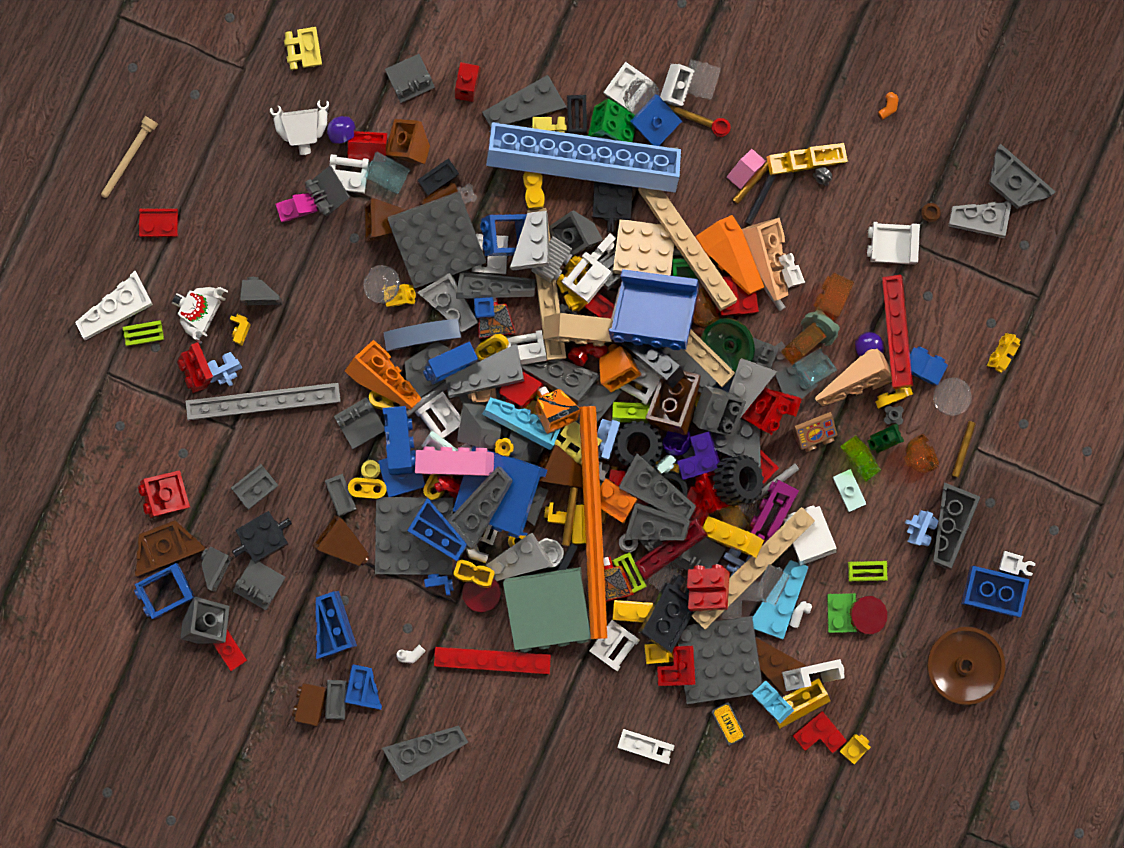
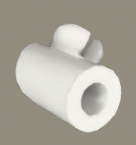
[465,545,489,563]
[789,601,812,628]
[396,645,425,663]

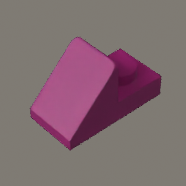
[276,193,318,223]

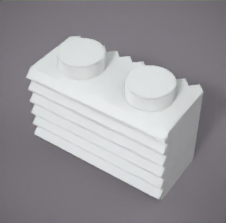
[660,64,694,106]

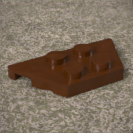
[135,520,206,577]

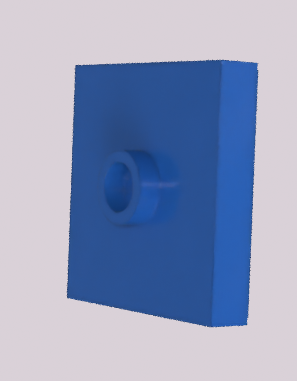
[630,94,682,146]
[378,450,425,497]

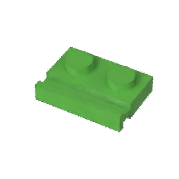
[827,593,857,633]

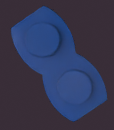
[910,346,948,386]

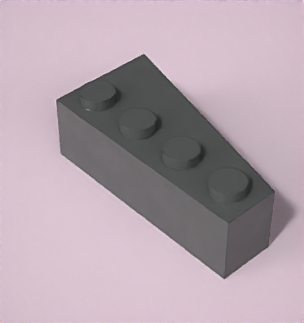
[933,483,980,570]

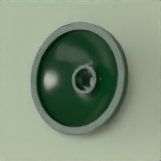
[701,318,755,373]

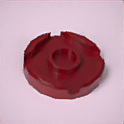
[462,579,501,612]
[849,596,887,634]

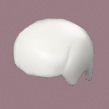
[539,538,564,568]

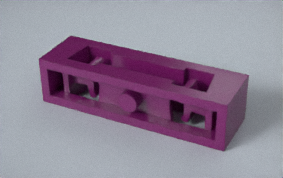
[749,479,799,546]

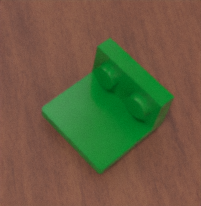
[588,98,635,142]

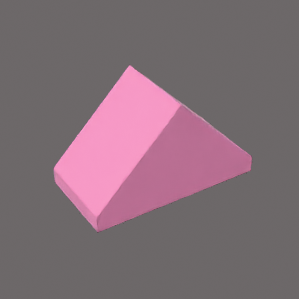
[727,149,765,190]

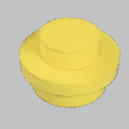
[361,460,380,479]

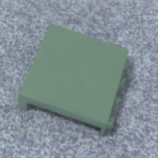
[503,567,591,652]

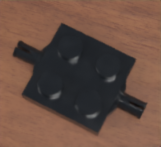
[592,181,632,233]
[232,511,292,564]

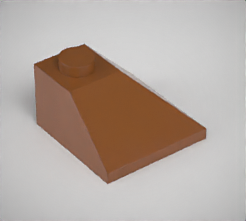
[386,119,430,164]

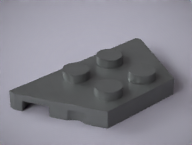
[988,144,1055,209]
[405,341,451,397]
[564,384,622,449]
[697,419,761,468]

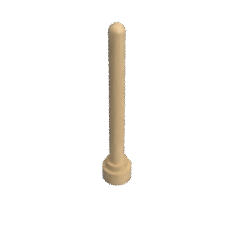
[101,116,158,198]

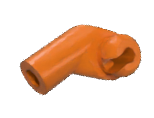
[878,92,899,120]

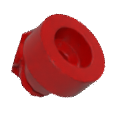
[568,343,608,366]
[434,476,462,498]

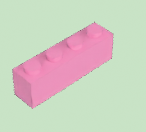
[415,447,494,476]

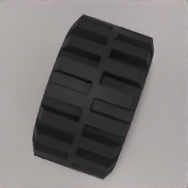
[614,421,663,468]
[713,455,764,506]

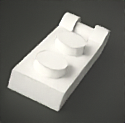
[618,729,675,764]

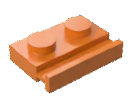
[600,479,639,523]

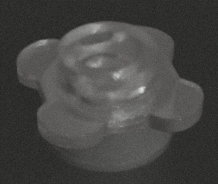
[457,184,477,205]

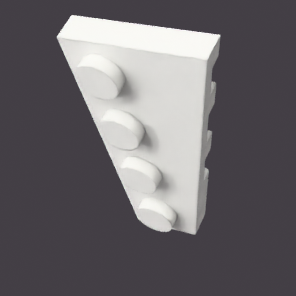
[75,271,153,340]

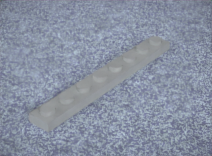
[186,383,341,420]

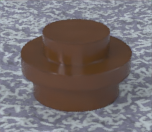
[921,203,941,222]

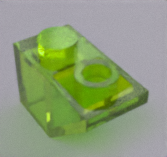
[841,435,881,482]

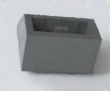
[692,385,746,437]

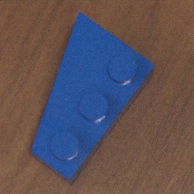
[383,406,415,475]
[407,498,468,561]
[316,591,357,659]

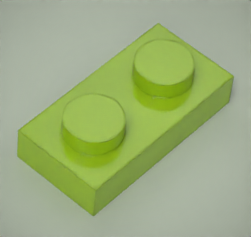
[612,402,651,424]

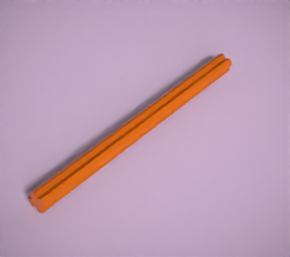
[579,406,607,639]

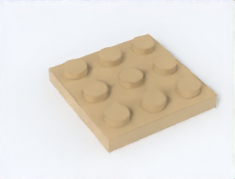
[613,219,674,275]

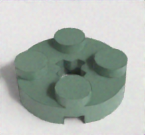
[801,310,840,346]

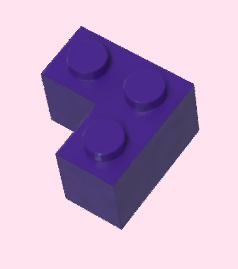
[677,431,720,480]

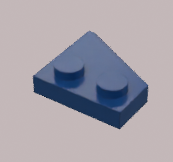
[344,664,382,710]

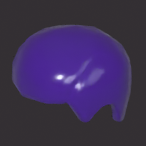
[327,116,356,143]
[855,332,884,357]
[662,431,691,456]

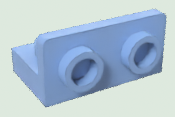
[597,419,620,461]

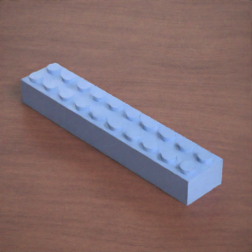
[486,123,681,193]

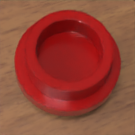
[711,118,731,137]

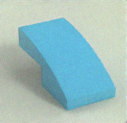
[751,681,794,723]

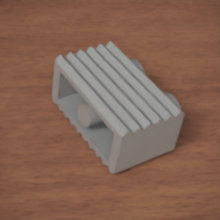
[531,236,573,283]

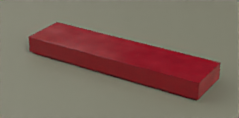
[635,519,708,580]

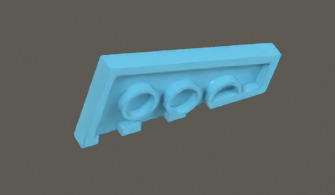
[482,397,561,450]
[753,560,809,639]

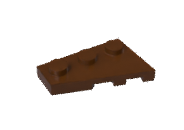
[756,638,806,696]

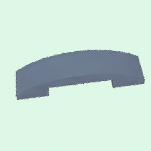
[383,319,461,351]

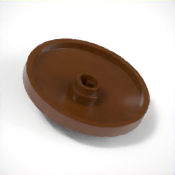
[927,627,1005,705]

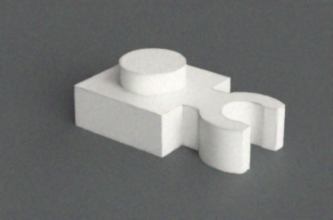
[591,234,616,261]
[779,253,805,288]
[999,551,1035,576]

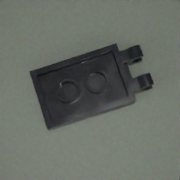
[639,575,694,653]

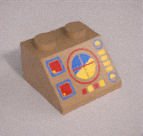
[792,412,837,452]

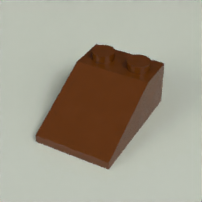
[646,371,701,435]

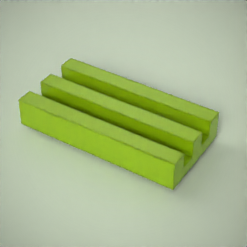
[123,320,164,346]
[612,552,647,593]
[848,561,887,581]

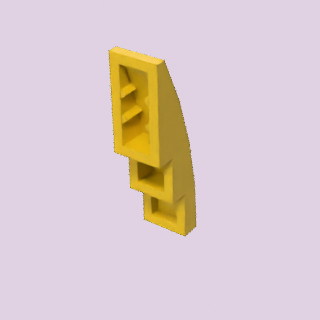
[767,143,848,175]

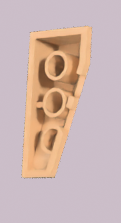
[742,218,788,301]
[815,349,892,406]

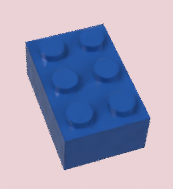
[961,566,1029,618]

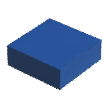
[474,297,495,318]

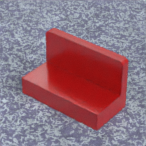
[348,131,387,162]

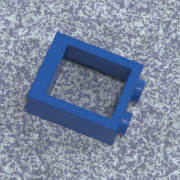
[480,214,527,256]
[423,342,478,385]
[134,563,195,619]

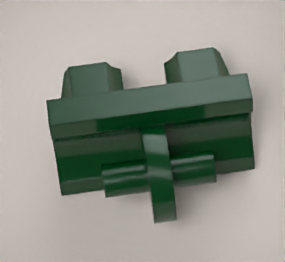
[867,424,904,453]

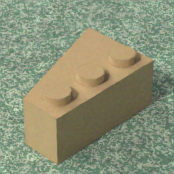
[543,313,613,346]

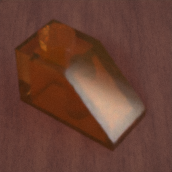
[781,322,827,365]

